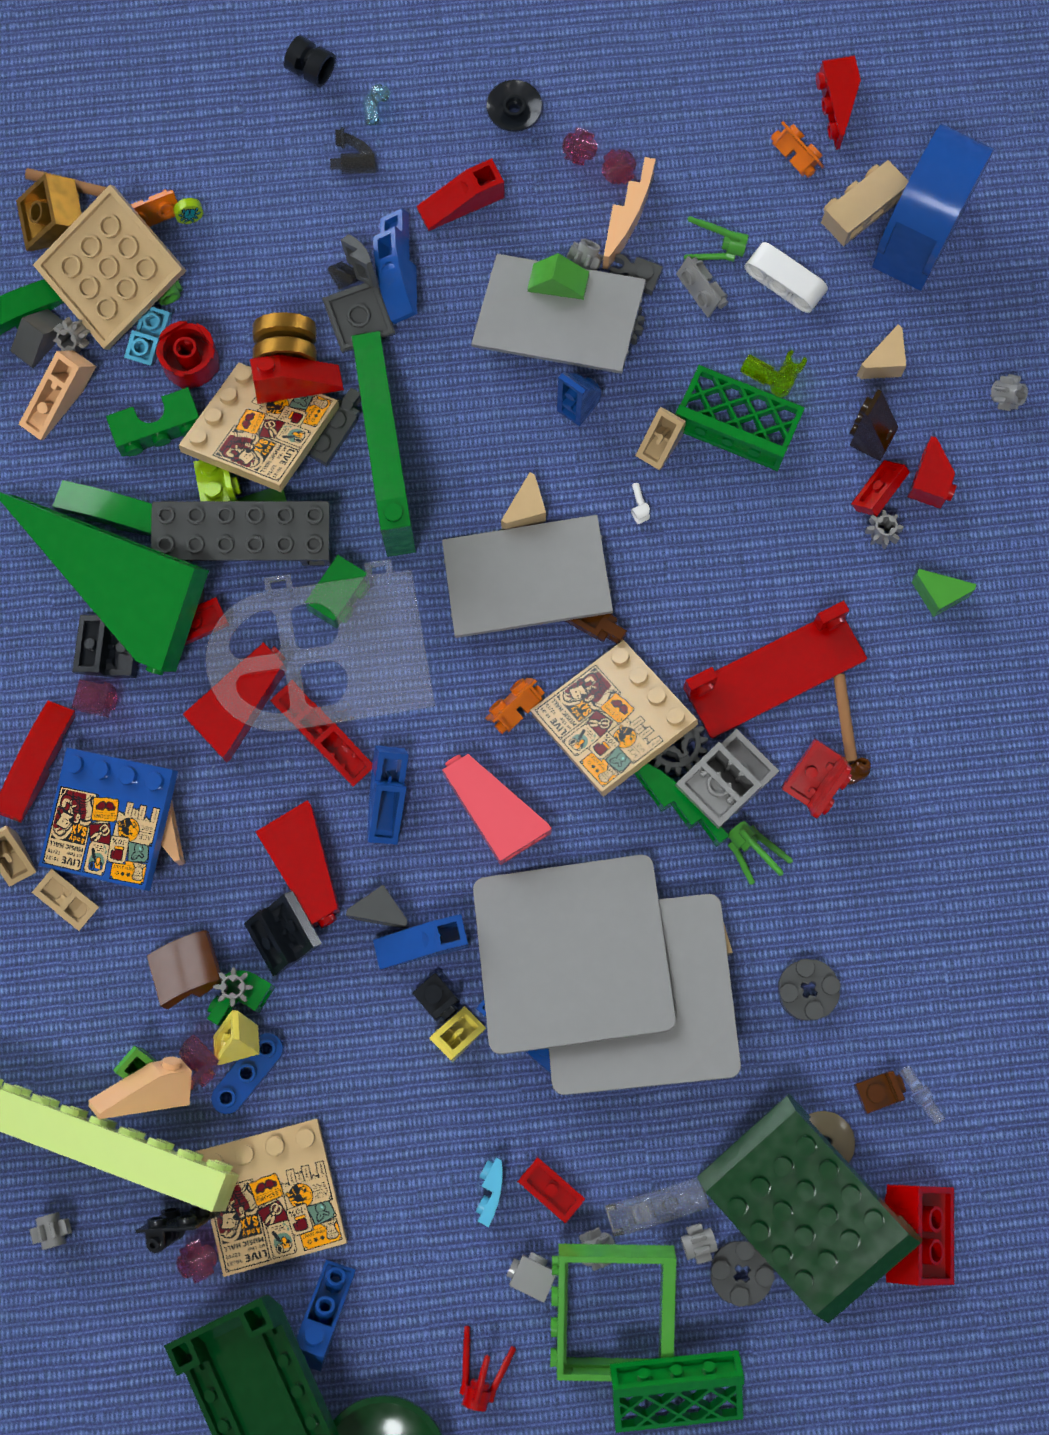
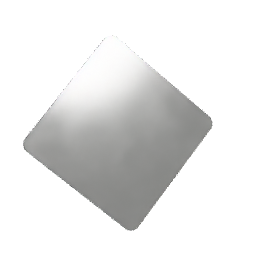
[473,854,676,1055]
[549,894,741,1095]

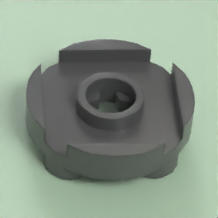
[778,959,840,1021]
[710,1241,775,1307]

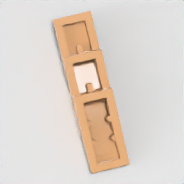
[602,157,656,269]

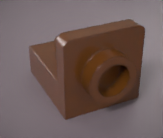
[853,1070,906,1114]

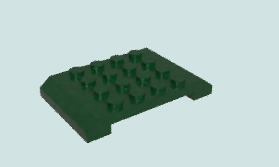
[697,1093,923,1323]
[164,1294,340,1435]

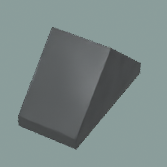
[10,309,63,369]
[346,885,409,929]

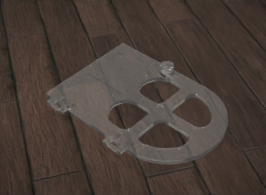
[206,559,435,732]

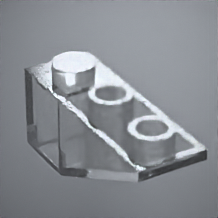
[605,1177,710,1237]

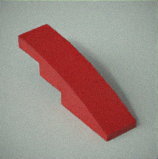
[270,680,373,787]
[0,700,76,823]

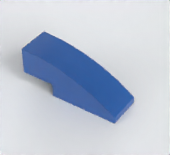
[367,745,409,845]

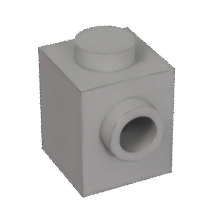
[506,1252,556,1303]

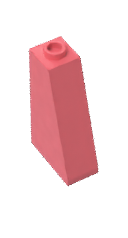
[442,754,552,865]

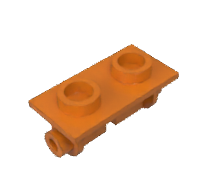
[771,121,824,178]
[130,189,177,227]
[485,678,545,734]

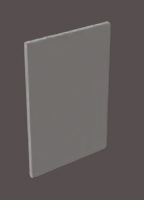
[471,254,646,374]
[442,515,613,638]

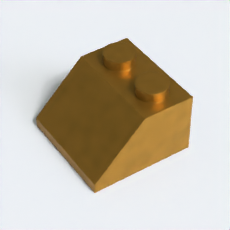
[16,173,82,252]

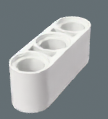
[744,242,828,313]

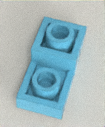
[124,307,173,366]
[476,1157,503,1227]

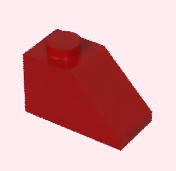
[907,436,957,509]

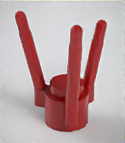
[459,1325,516,1412]

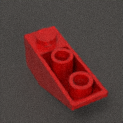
[816,56,861,150]
[416,158,504,231]

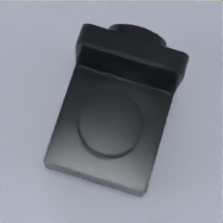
[412,973,460,1021]

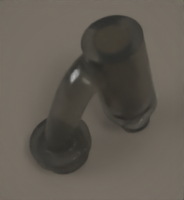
[330,127,376,174]

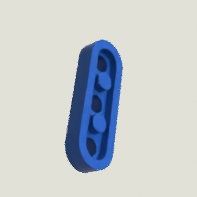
[211,1033,284,1114]

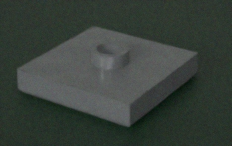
[322,283,395,354]

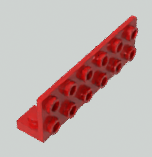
[683,600,867,739]

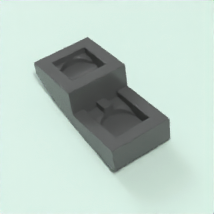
[340,234,378,288]

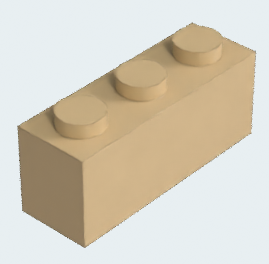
[821,160,908,246]

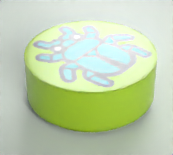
[173,198,203,224]

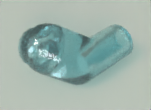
[363,84,390,125]

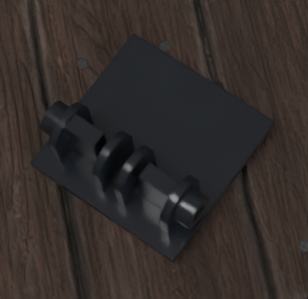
[136,1207,221,1253]

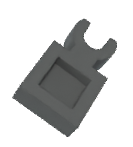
[610,254,663,296]

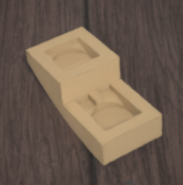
[32,869,99,931]

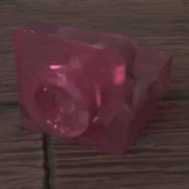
[72,679,118,717]
[178,1034,219,1091]

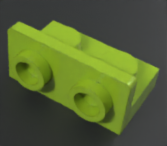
[193,460,241,501]

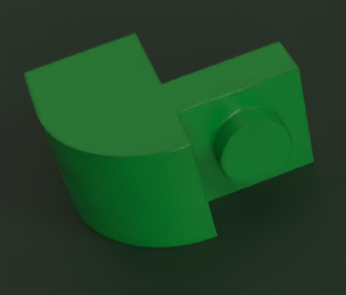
[207,970,275,1026]

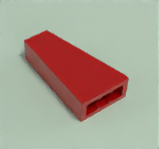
[183,642,287,763]
[256,800,340,928]

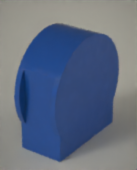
[872,123,994,291]

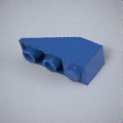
[373,914,469,970]
[296,1260,356,1372]

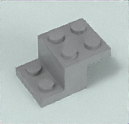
[675,729,779,829]

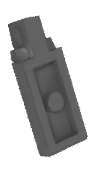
[307,388,361,466]

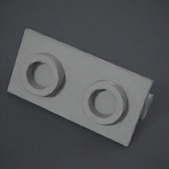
[676,256,728,317]

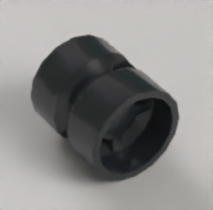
[283,35,336,87]

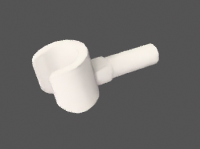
[631,483,650,524]

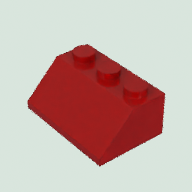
[885,1184,954,1286]

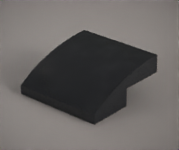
[72,615,138,678]
[244,891,322,976]

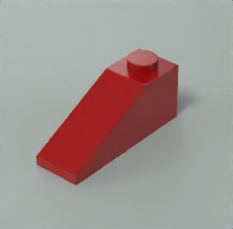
[250,354,344,404]

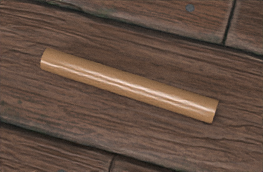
[25,168,107,197]
[833,674,857,763]

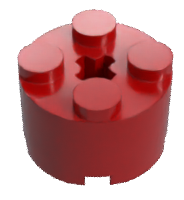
[156,321,219,390]

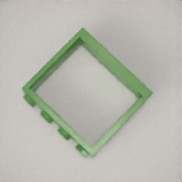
[550,1244,676,1381]

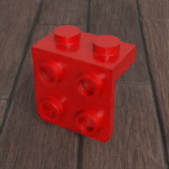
[781,738,852,819]

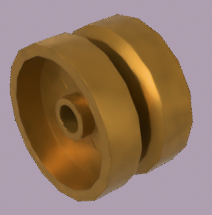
[253,312,317,361]

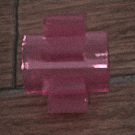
[562,127,597,166]
[602,149,636,185]
[177,1239,217,1283]

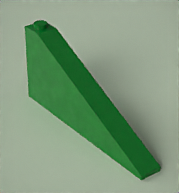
[352,331,416,557]
[0,492,209,675]

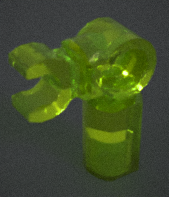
[740,350,807,397]

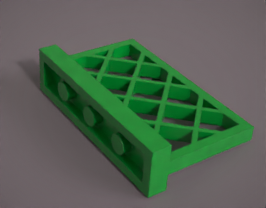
[675,365,805,471]
[610,1350,744,1433]

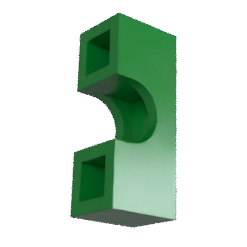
[106,387,199,457]

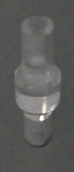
[899,1065,945,1125]

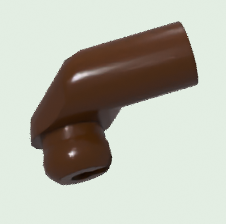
[848,758,871,785]

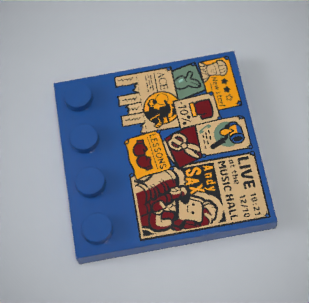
[38,748,178,891]

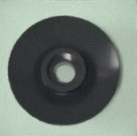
[487,80,542,132]

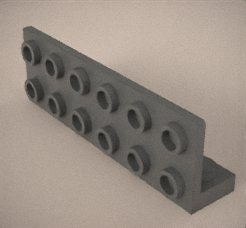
[151,501,332,566]

